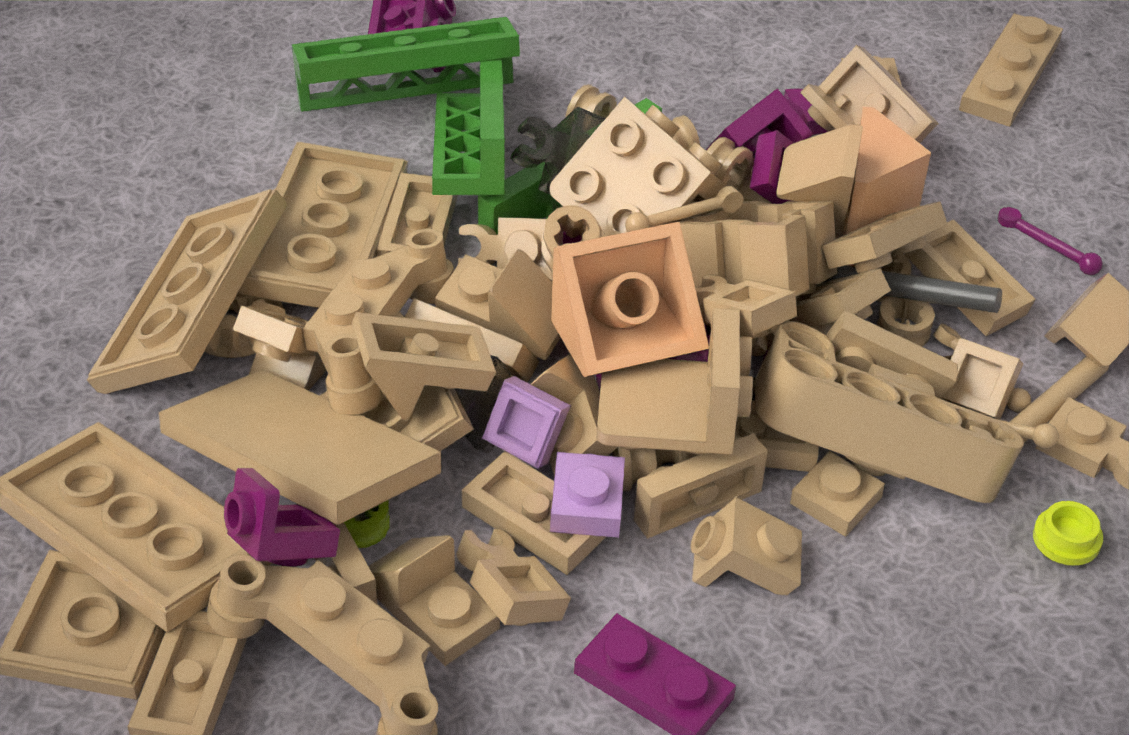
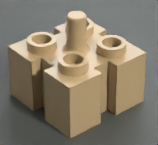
[673,201,837,297]

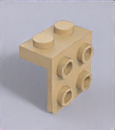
[549,96,727,236]
[596,308,753,455]

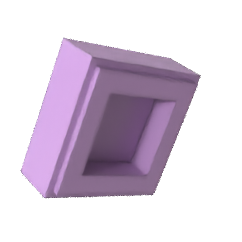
[482,376,571,469]

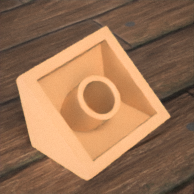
[843,106,931,267]
[551,222,709,377]

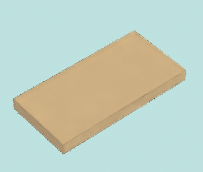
[237,142,408,308]
[87,189,288,394]
[159,369,441,525]
[0,422,272,633]

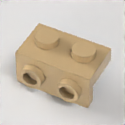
[801,45,939,143]

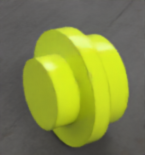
[1033,501,1103,566]

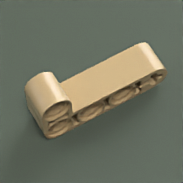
[754,321,1024,503]

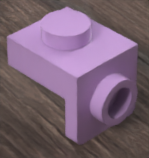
[550,452,625,538]

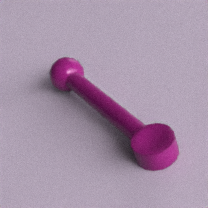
[998,207,1103,275]

